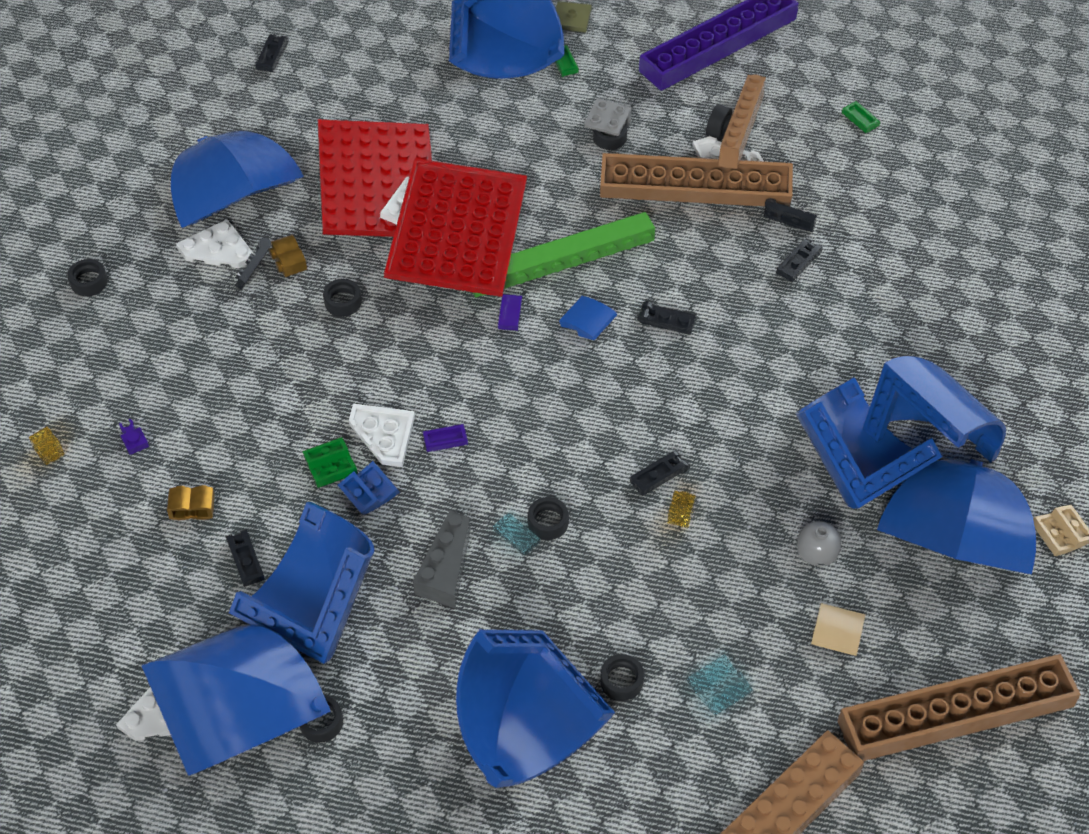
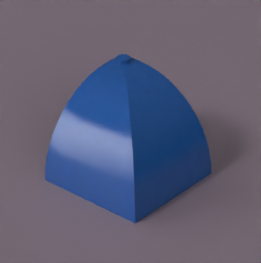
[449,0,564,79]
[171,131,304,228]
[863,356,1006,463]
[795,377,942,509]
[877,459,1036,575]
[229,501,375,664]
[141,625,331,776]
[456,630,615,788]

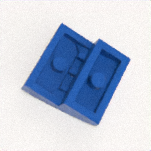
[559,296,617,340]
[338,461,400,515]

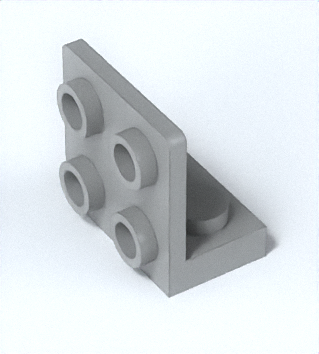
[584,98,631,136]

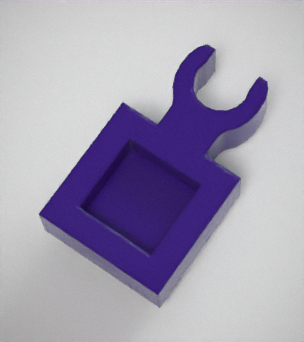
[119,419,149,455]

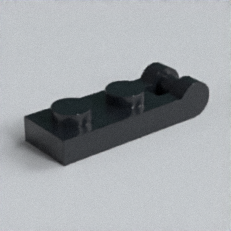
[255,34,288,73]
[764,198,817,233]
[235,237,271,290]
[776,238,823,282]
[637,301,696,335]
[630,450,690,496]
[225,529,265,587]

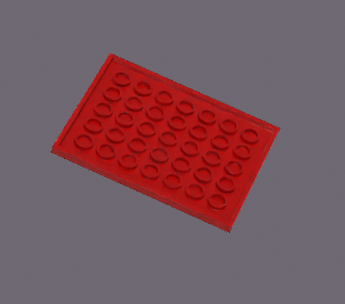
[317,119,432,237]
[384,158,527,297]

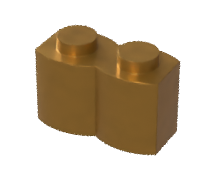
[269,235,307,277]
[167,485,215,520]

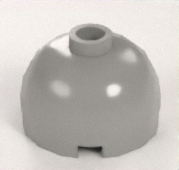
[797,521,841,566]

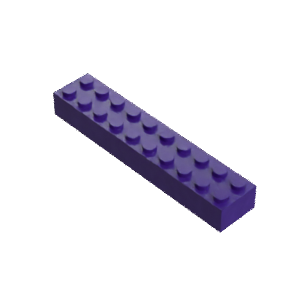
[639,0,799,91]

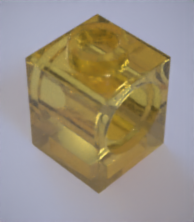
[29,426,65,465]
[667,490,696,528]

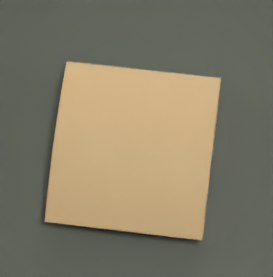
[1033,505,1089,556]
[811,603,865,656]

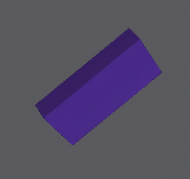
[498,294,522,331]
[422,424,468,452]

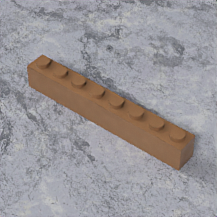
[718,74,766,169]

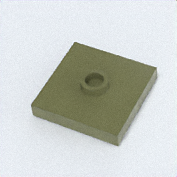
[556,1,592,32]

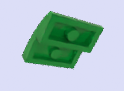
[302,437,358,488]

